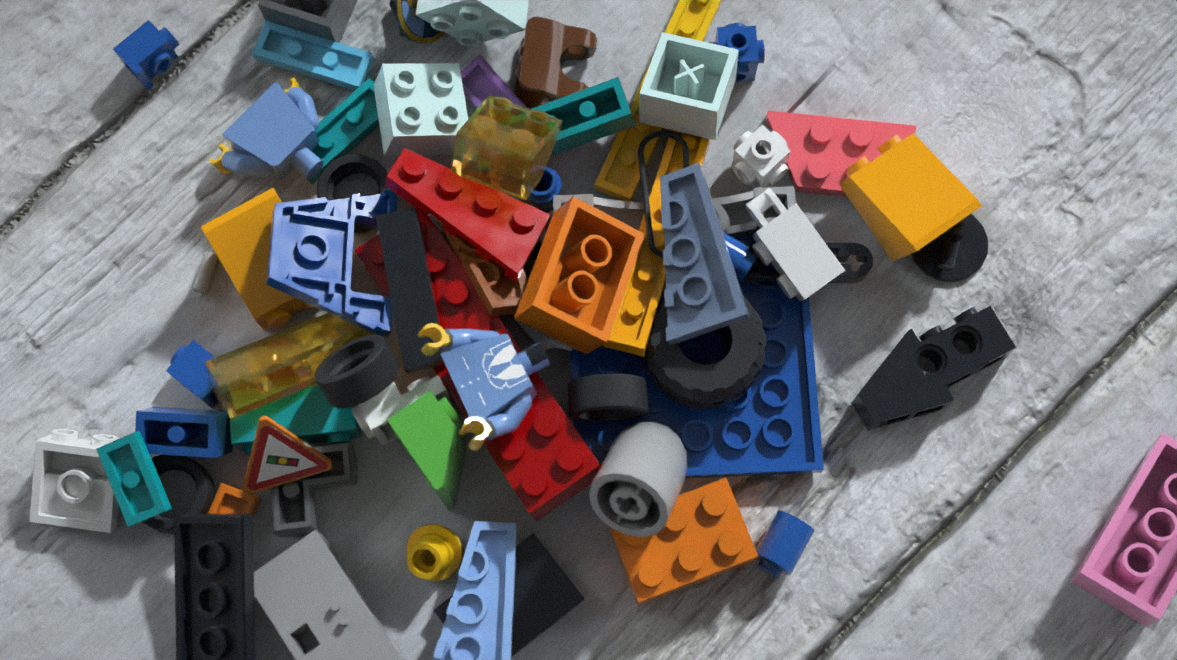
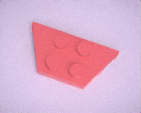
[766,111,916,197]

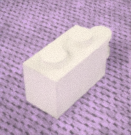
[745,188,845,302]

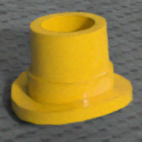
[406,523,463,581]

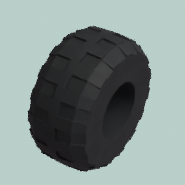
[642,297,766,410]

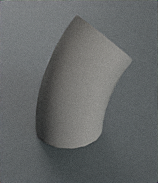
[589,420,687,537]

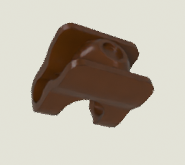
[514,17,597,109]

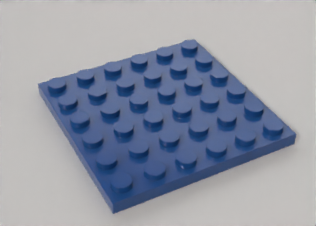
[570,237,824,479]

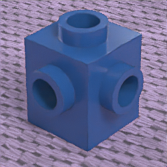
[709,23,765,82]

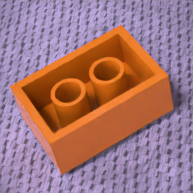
[514,197,645,354]
[608,477,758,607]

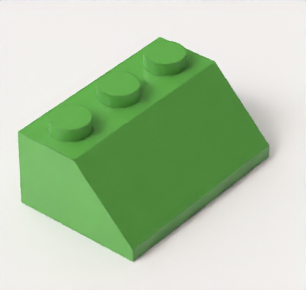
[387,390,467,511]

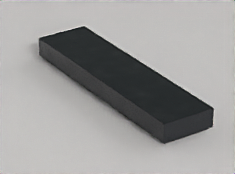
[376,207,445,374]

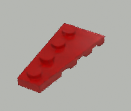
[385,148,550,283]

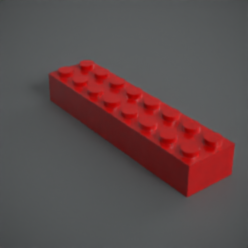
[354,210,601,521]

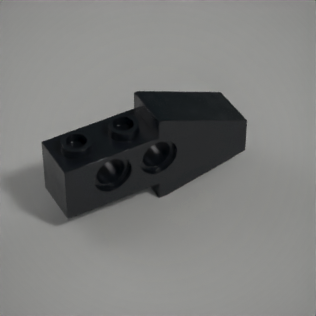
[851,306,1016,431]

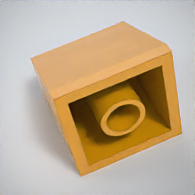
[839,133,982,262]
[201,187,315,330]

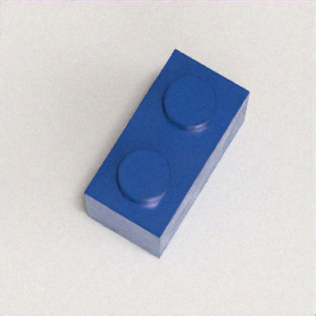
[135,407,232,458]

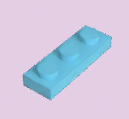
[252,20,375,91]

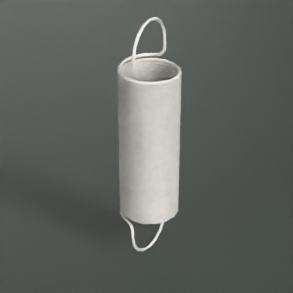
[193,248,219,304]

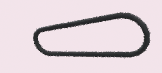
[638,130,689,258]

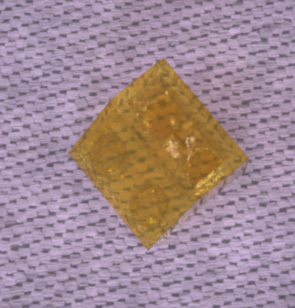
[451,94,563,200]

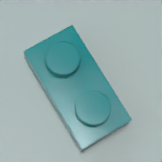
[96,431,172,527]

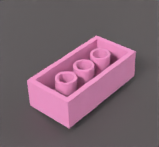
[1071,433,1177,628]

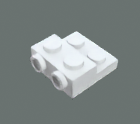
[351,375,454,446]
[29,429,119,533]

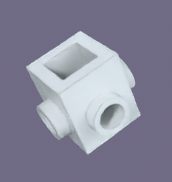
[731,125,791,189]

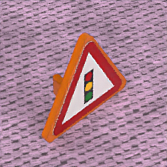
[243,416,332,494]

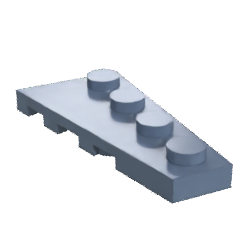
[660,163,750,346]

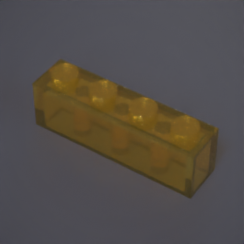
[204,313,374,419]

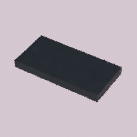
[174,513,256,660]

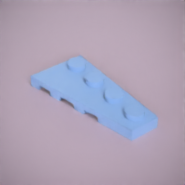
[433,521,517,660]

